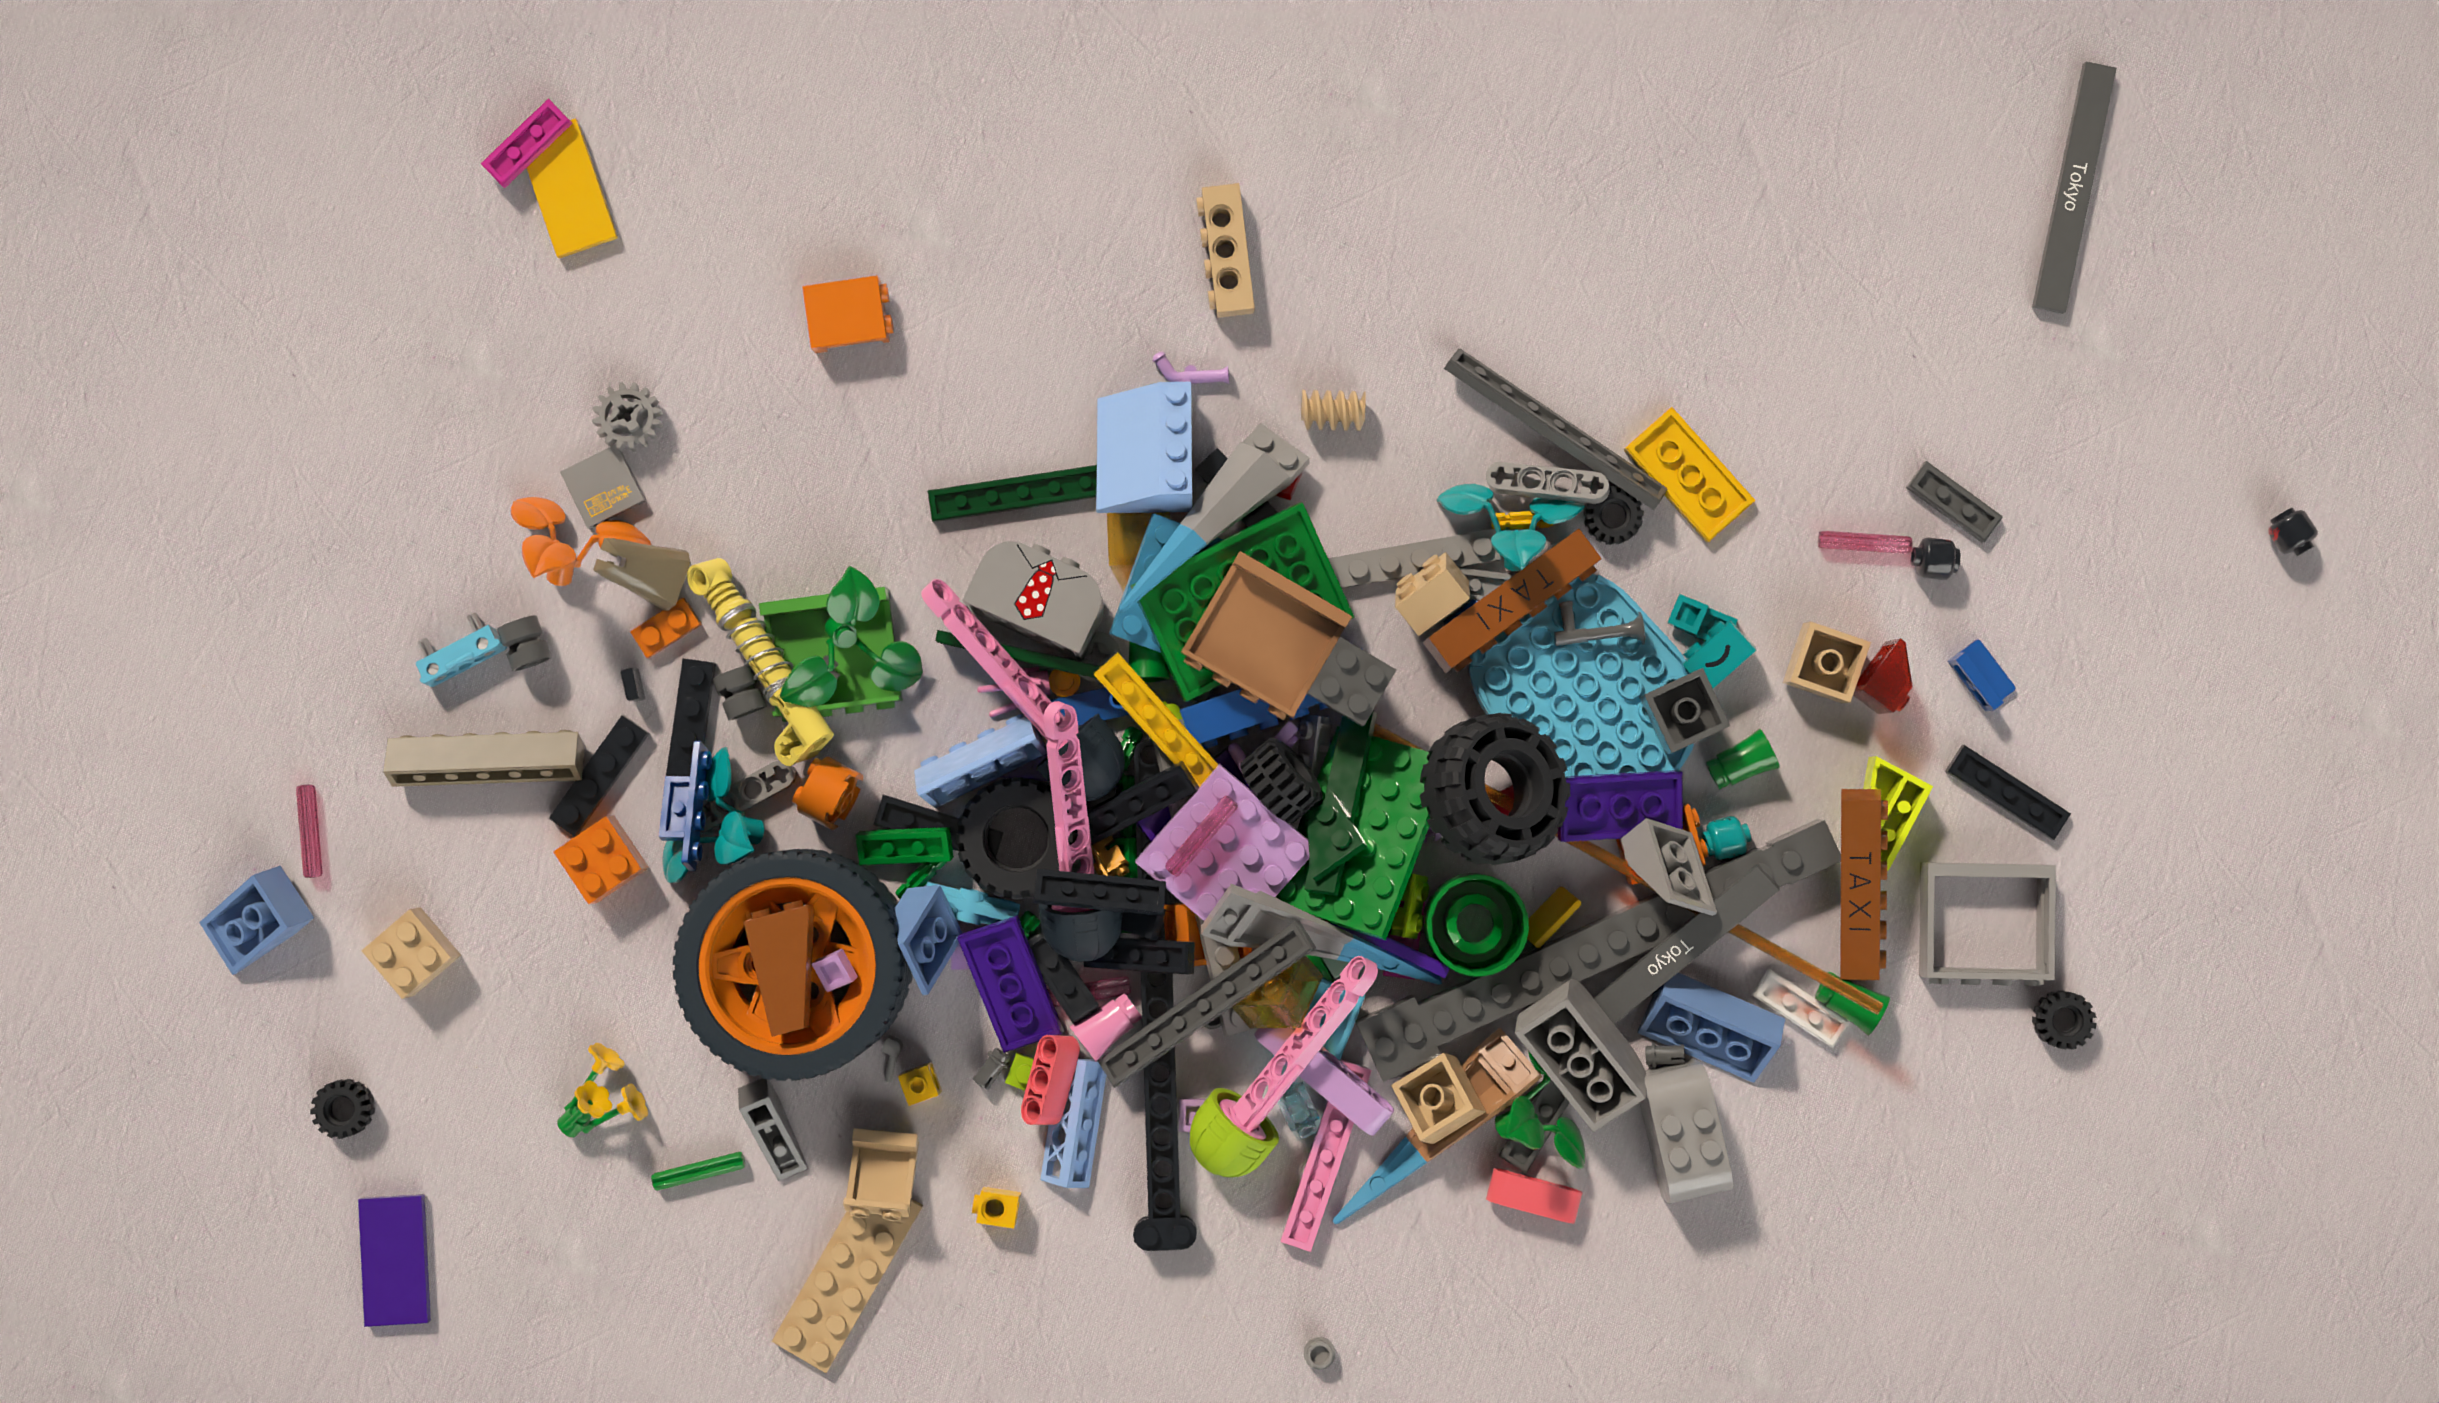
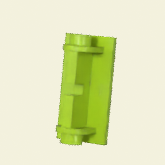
[1390,873,1429,939]

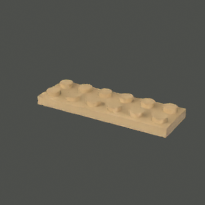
[771,1199,924,1373]

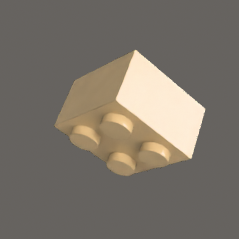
[1395,552,1470,636]
[1782,621,1871,704]
[361,907,461,999]
[1391,1053,1486,1144]

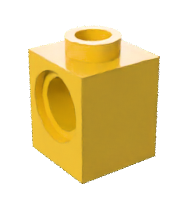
[898,1061,942,1106]
[972,1187,1021,1229]

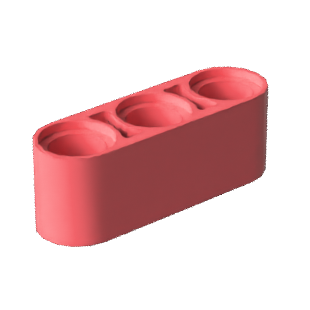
[1021,1035,1080,1125]
[1486,1168,1583,1224]

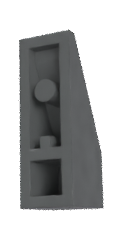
[738,1078,808,1181]

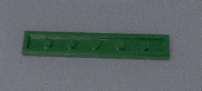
[927,465,1097,522]
[935,630,1101,679]
[1304,710,1378,896]

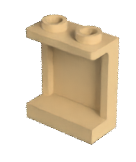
[843,1128,919,1221]

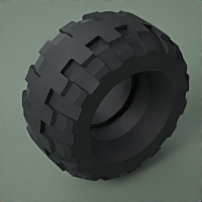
[1420,713,1571,865]

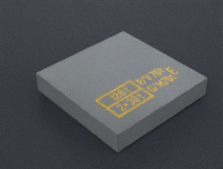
[560,444,646,529]

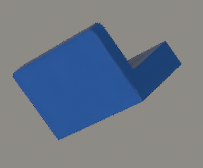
[1947,639,2016,711]

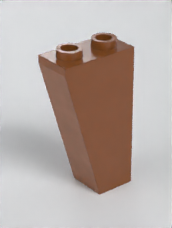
[743,900,814,1037]

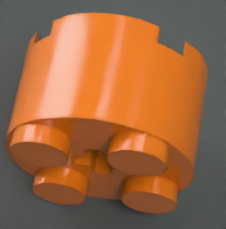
[792,756,863,830]

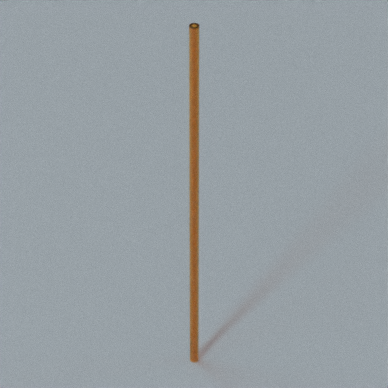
[1373,723,1883,1015]

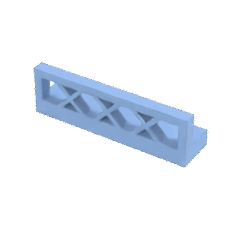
[1040,1058,1106,1188]

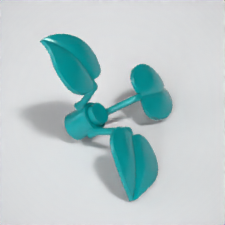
[1436,484,1585,571]
[662,747,764,883]

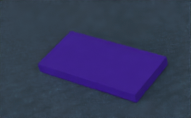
[1557,770,1683,842]
[957,915,1064,1053]
[358,1194,431,1327]

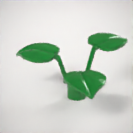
[780,566,923,707]
[1495,1051,1585,1169]

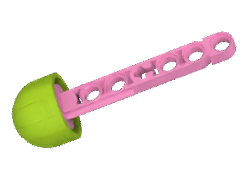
[1190,956,1378,1178]

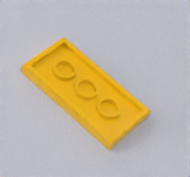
[526,118,618,259]
[1624,407,1756,543]

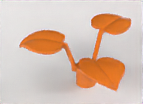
[510,497,652,586]

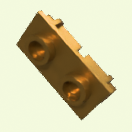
[1091,835,1130,877]

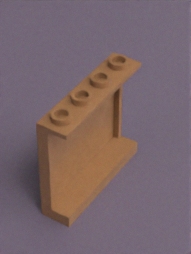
[1181,551,1352,720]

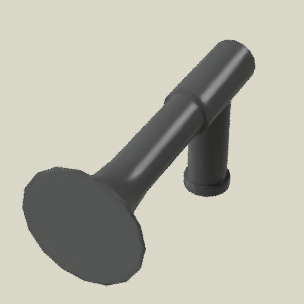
[1554,601,1645,646]

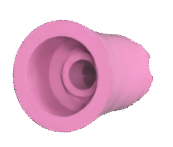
[1069,994,1142,1061]

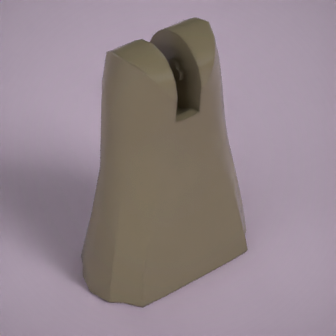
[593,538,691,611]

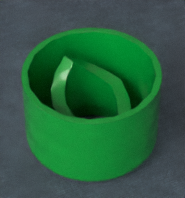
[1423,873,1529,977]

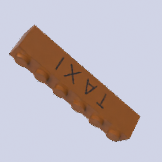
[1423,529,1602,673]
[1840,789,1888,980]

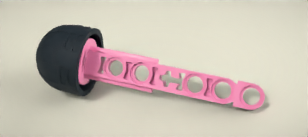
[921,579,1125,801]
[1038,701,1123,962]

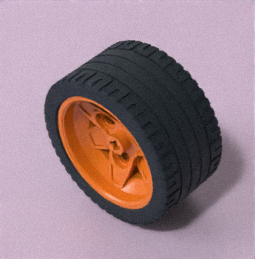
[672,849,912,1081]

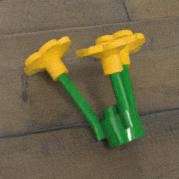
[557,1043,648,1138]

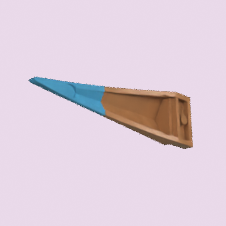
[1333,1027,1542,1224]

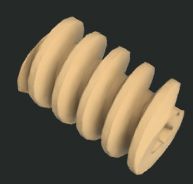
[1301,389,1366,431]

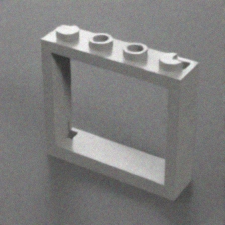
[1919,862,2056,986]

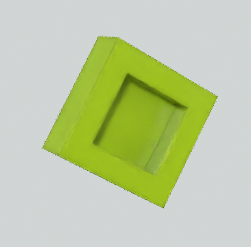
[1005,1052,1034,1091]

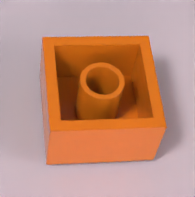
[553,815,649,905]

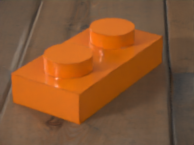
[630,598,702,658]

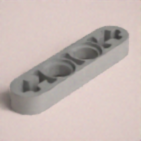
[1486,462,1610,504]
[700,760,797,834]

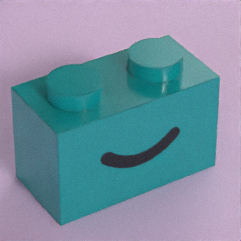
[1682,620,1756,689]

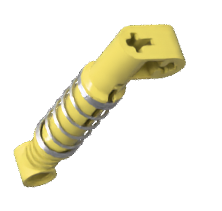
[687,558,834,766]

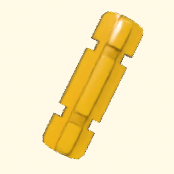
[1491,511,1553,530]

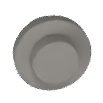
[1304,1337,1335,1370]

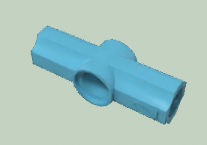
[926,882,1021,925]

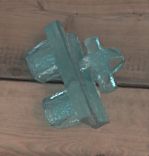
[1277,1081,1320,1139]

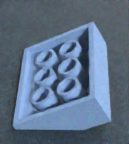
[1096,382,1192,513]
[914,714,1047,808]

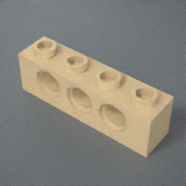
[1196,183,1255,318]

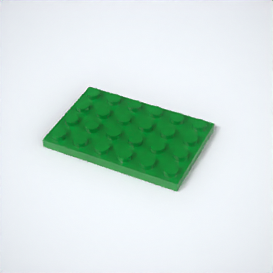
[1130,502,1355,702]
[1275,726,1430,941]

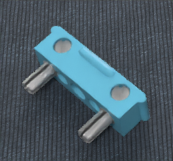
[415,612,507,687]

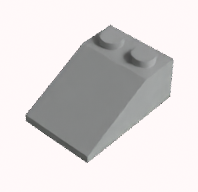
[1621,818,1717,916]

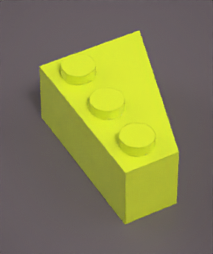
[1863,756,1933,871]

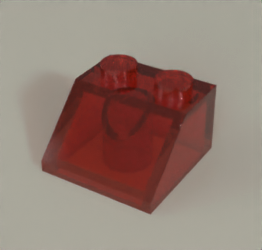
[1853,638,1913,714]

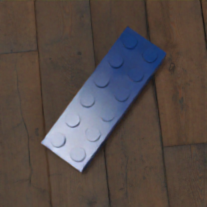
[1180,648,1363,749]

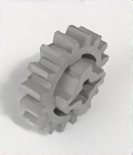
[592,382,663,452]

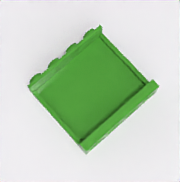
[759,587,903,722]

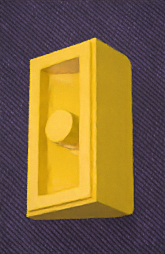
[1527,886,1582,948]

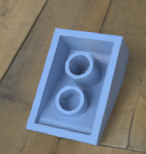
[199,865,314,975]
[895,885,963,995]

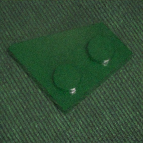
[1307,793,1368,882]

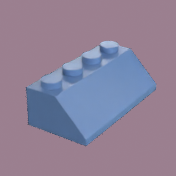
[1638,973,1785,1083]

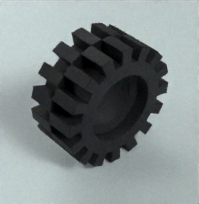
[1584,486,1644,545]
[2032,990,2097,1050]
[310,1079,375,1139]

